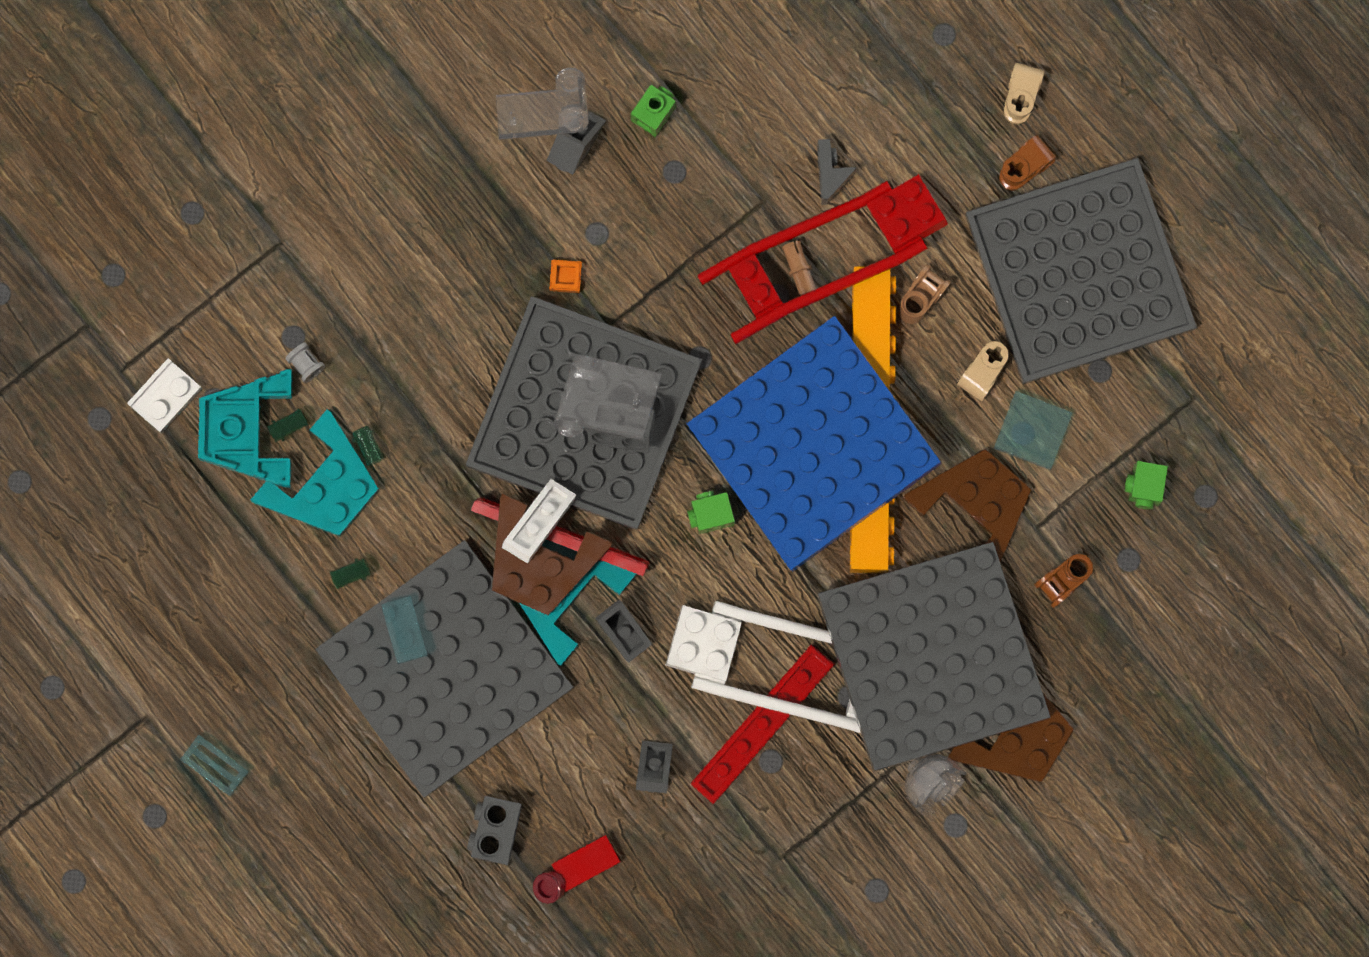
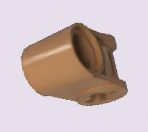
[898,264,952,324]

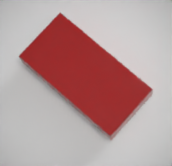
[551,835,621,892]

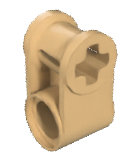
[1004,62,1045,125]
[957,341,1008,401]

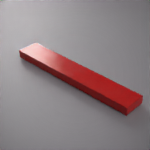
[471,497,650,576]
[690,645,834,805]

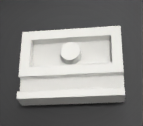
[127,358,202,434]

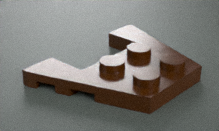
[903,449,1031,562]
[492,493,613,615]
[947,692,1074,782]

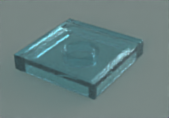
[993,391,1072,470]

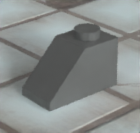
[546,107,606,175]

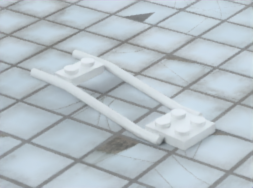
[665,600,861,733]

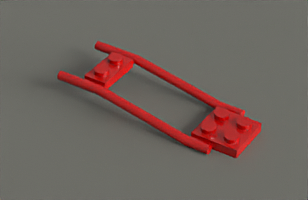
[697,174,948,344]

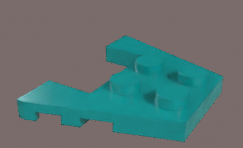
[198,369,293,488]
[250,409,379,537]
[519,540,637,667]

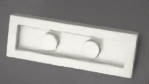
[502,479,576,564]

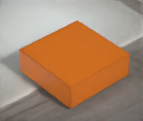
[549,260,582,293]

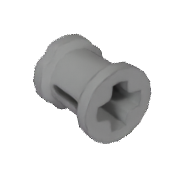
[285,342,325,383]

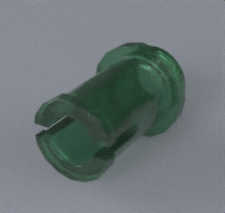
[267,408,308,442]
[352,426,385,467]
[330,558,371,590]

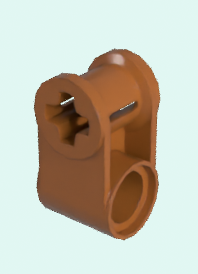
[999,135,1057,191]
[1034,554,1093,609]

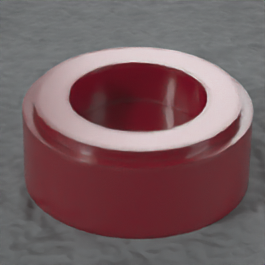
[533,871,565,904]

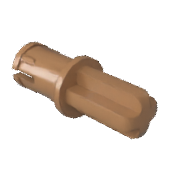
[782,241,816,296]

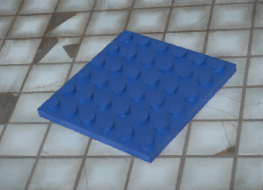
[687,316,942,572]

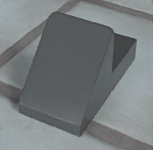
[817,139,856,205]
[595,599,652,663]
[636,740,673,793]

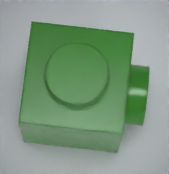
[631,85,676,137]
[1124,461,1168,509]
[687,491,735,535]

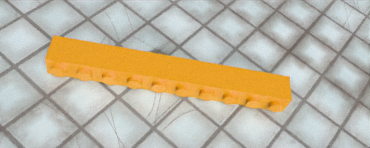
[850,267,896,573]

